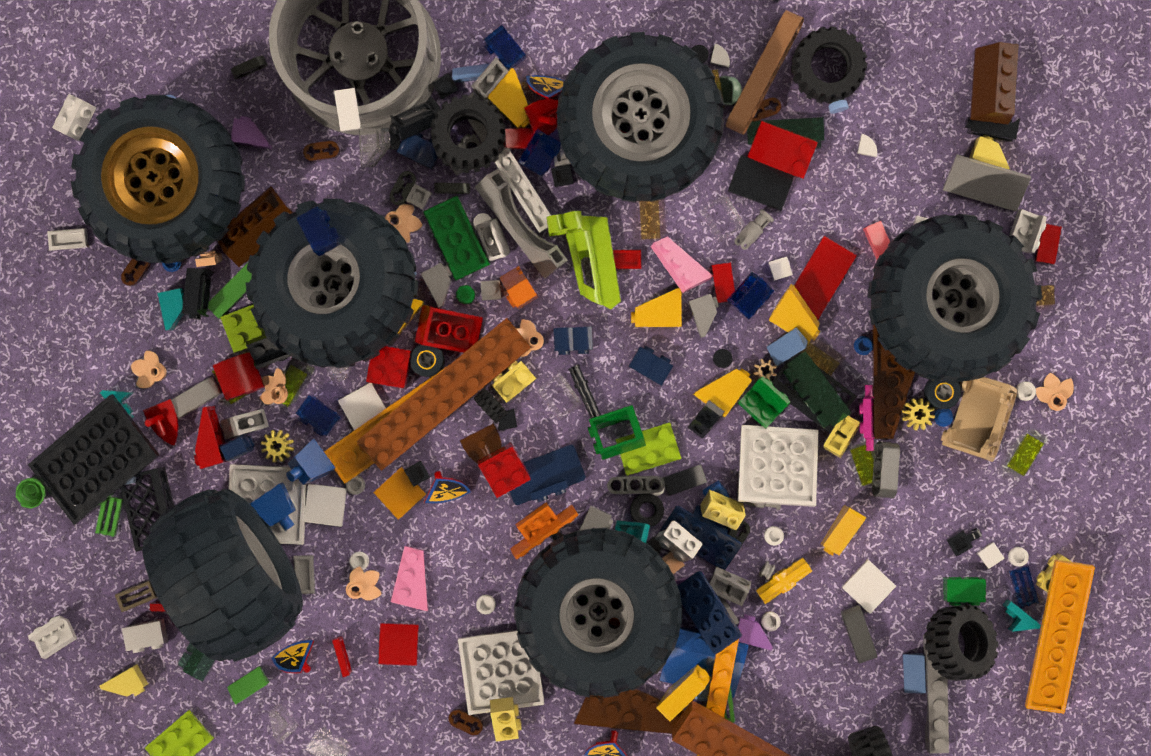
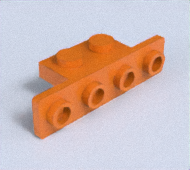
[510,502,578,559]

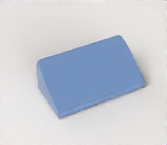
[452,64,489,83]
[767,327,808,366]
[903,653,926,694]

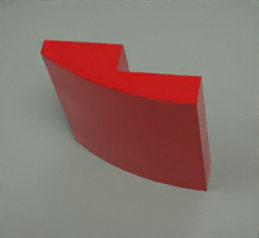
[212,352,265,401]
[378,623,419,666]

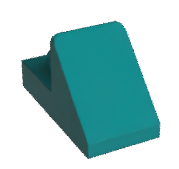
[100,390,134,419]
[615,520,650,543]
[1003,599,1041,632]

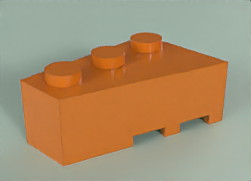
[499,266,539,310]

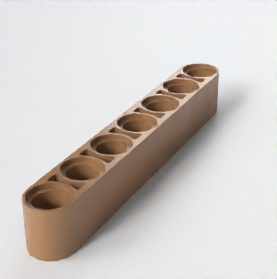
[726,10,804,135]

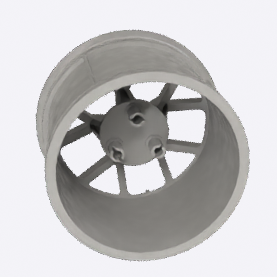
[269,0,441,135]

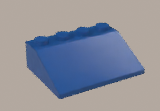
[659,626,749,698]

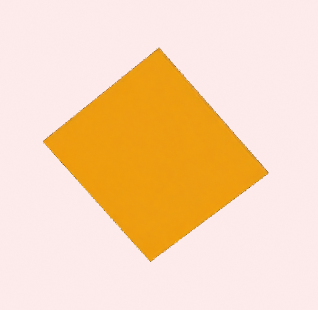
[373,467,426,520]

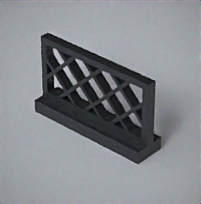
[771,353,857,433]
[121,466,174,552]

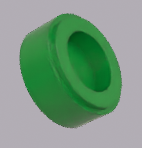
[456,285,475,304]

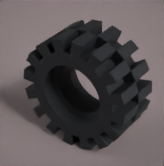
[473,388,508,424]

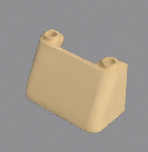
[941,377,1017,462]

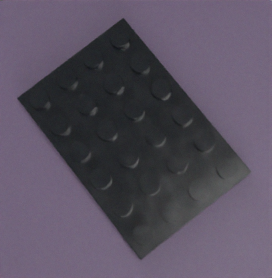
[28,394,160,525]

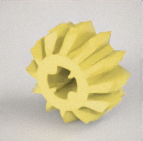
[902,398,935,430]
[261,430,294,462]

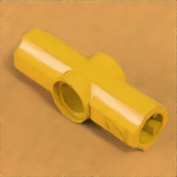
[756,557,812,604]

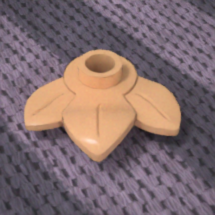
[385,204,423,243]
[516,319,544,357]
[131,351,167,388]
[260,368,288,405]
[1036,373,1074,411]
[346,566,382,600]

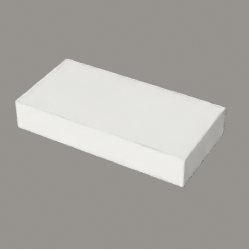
[334,88,361,132]
[47,228,89,251]

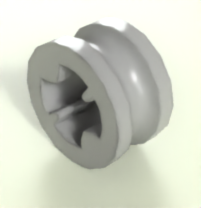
[759,561,775,581]

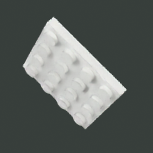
[738,425,818,507]
[229,464,307,545]
[458,630,545,715]

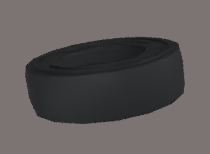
[630,493,664,527]

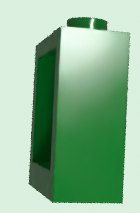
[587,405,646,460]

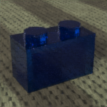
[484,25,526,71]
[518,129,561,177]
[296,206,340,256]
[727,272,774,320]
[295,395,342,437]

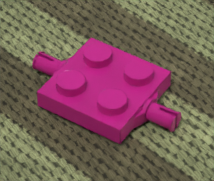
[859,385,875,451]

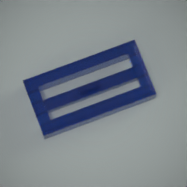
[1009,566,1039,609]

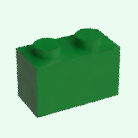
[943,577,986,606]

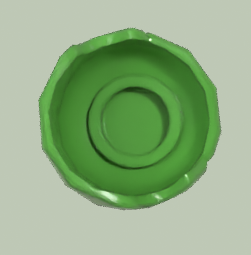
[16,478,46,509]

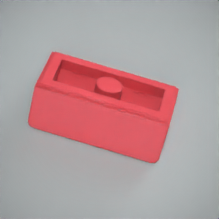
[863,221,890,260]

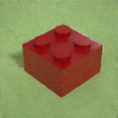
[366,346,412,389]
[478,442,531,498]

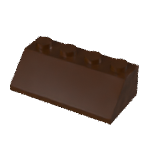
[970,42,1019,124]
[217,186,294,267]

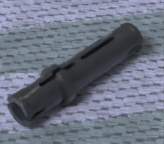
[568,364,601,419]

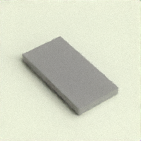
[943,154,1031,212]

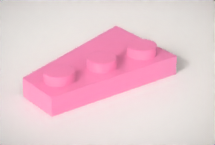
[651,236,713,293]
[391,546,428,611]

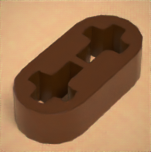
[752,97,781,122]
[303,141,340,161]
[121,259,151,286]
[448,708,483,736]

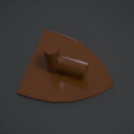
[460,423,502,464]

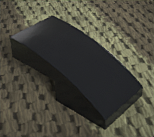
[687,401,725,439]
[663,464,707,496]

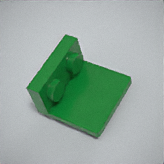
[738,376,791,429]

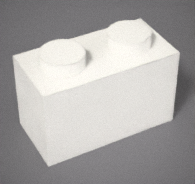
[122,619,168,653]

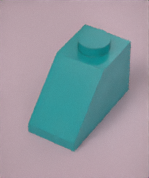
[158,288,184,331]

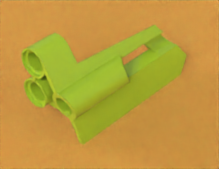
[546,211,621,309]

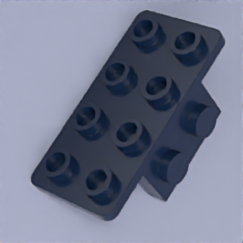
[510,445,586,505]
[660,504,742,570]
[677,571,742,654]

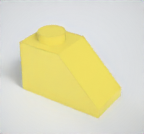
[969,135,1009,169]
[99,664,148,697]

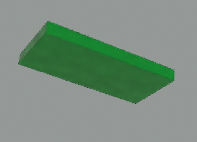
[423,195,490,281]

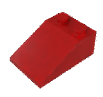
[747,121,818,179]
[415,305,483,353]
[194,406,228,469]

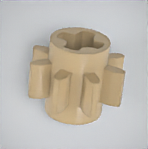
[753,359,777,380]

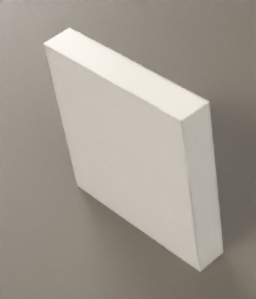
[338,383,386,430]
[304,484,347,527]
[842,559,896,614]

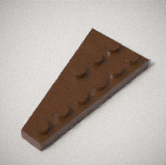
[872,324,915,439]
[574,689,685,734]

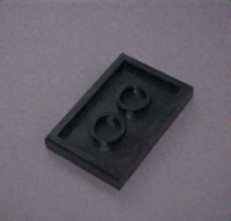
[727,155,794,211]

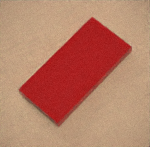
[794,236,857,320]

